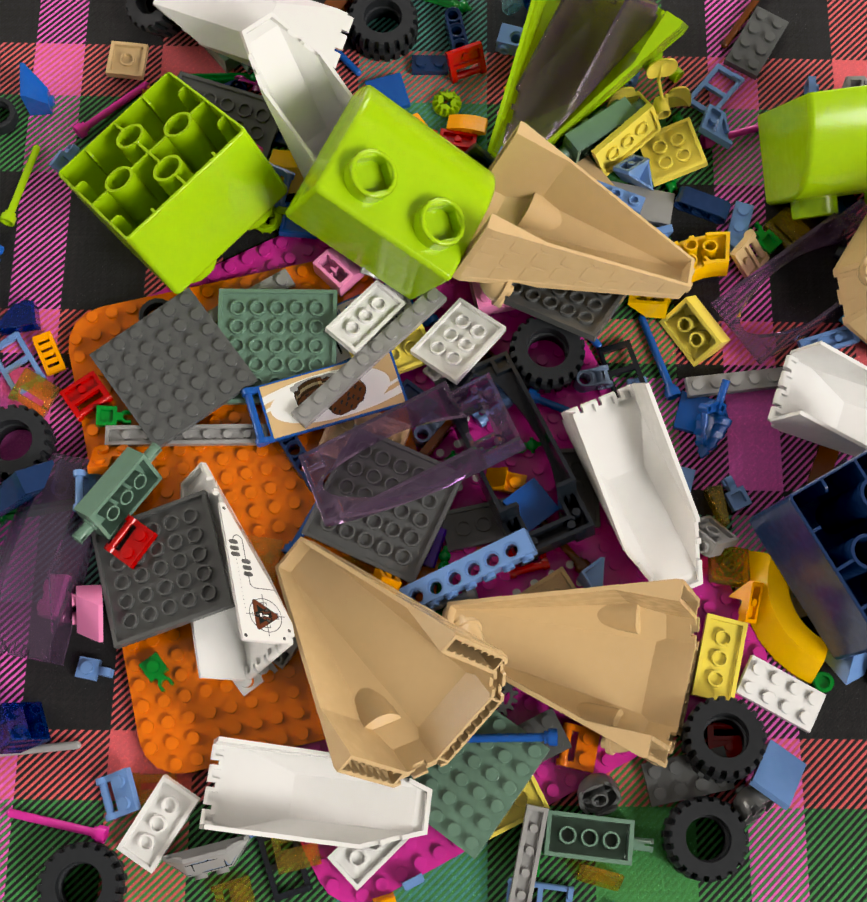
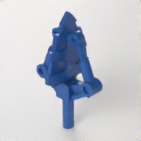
[694,379,732,459]

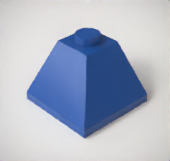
[20,63,55,116]

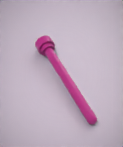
[72,81,149,139]
[700,124,759,149]
[7,809,109,844]

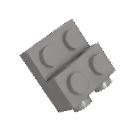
[698,515,740,558]

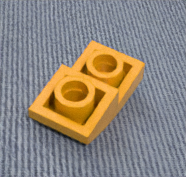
[446,114,488,136]

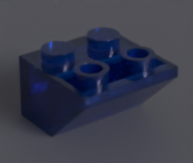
[0,702,51,754]

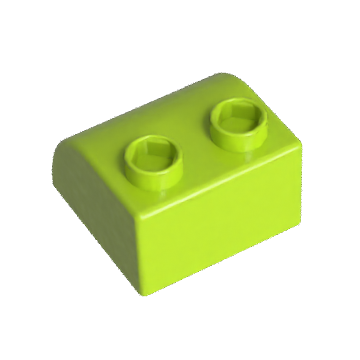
[58,72,288,294]
[286,85,495,299]
[757,85,867,220]

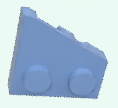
[698,104,733,149]

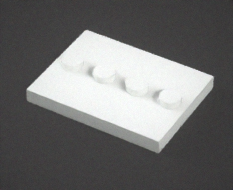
[410,298,506,385]

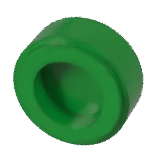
[811,672,834,693]

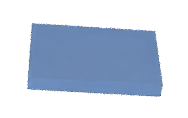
[749,739,807,810]

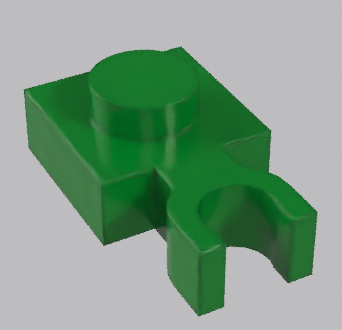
[750,222,783,255]
[96,405,131,427]
[139,652,175,692]

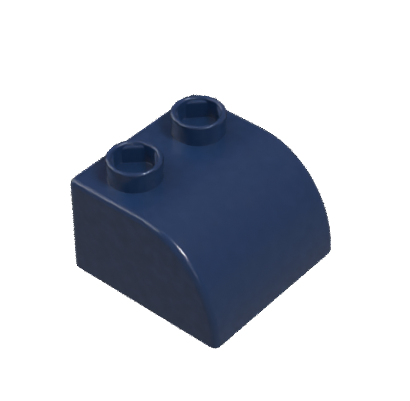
[750,450,867,660]

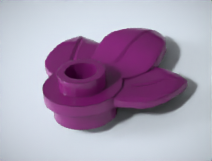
[234,75,261,92]

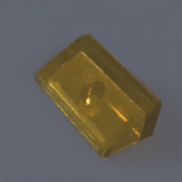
[576,863,624,891]

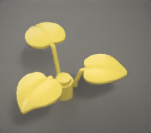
[607,58,691,119]

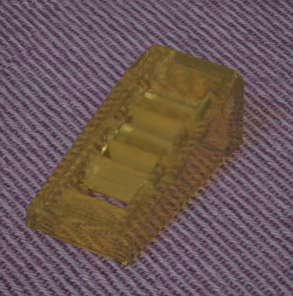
[703,485,730,528]

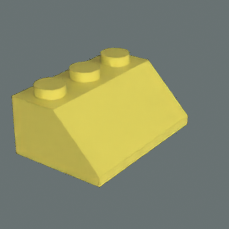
[659,295,730,367]

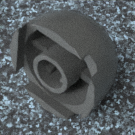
[577,773,622,816]
[732,784,775,826]

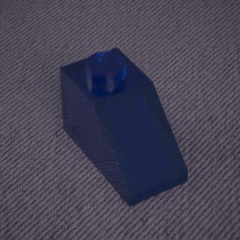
[0,300,41,336]

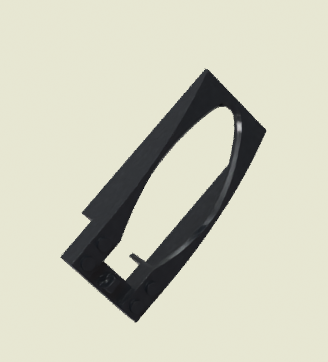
[434,351,595,567]

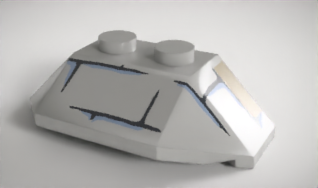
[162,835,251,881]

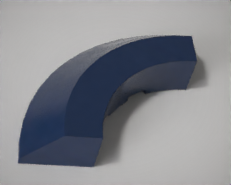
[0,460,54,517]

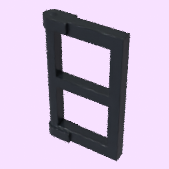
[596,340,646,398]
[257,837,313,902]

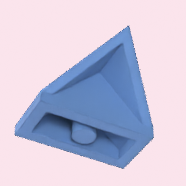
[613,154,654,191]
[576,557,605,588]
[824,650,867,685]

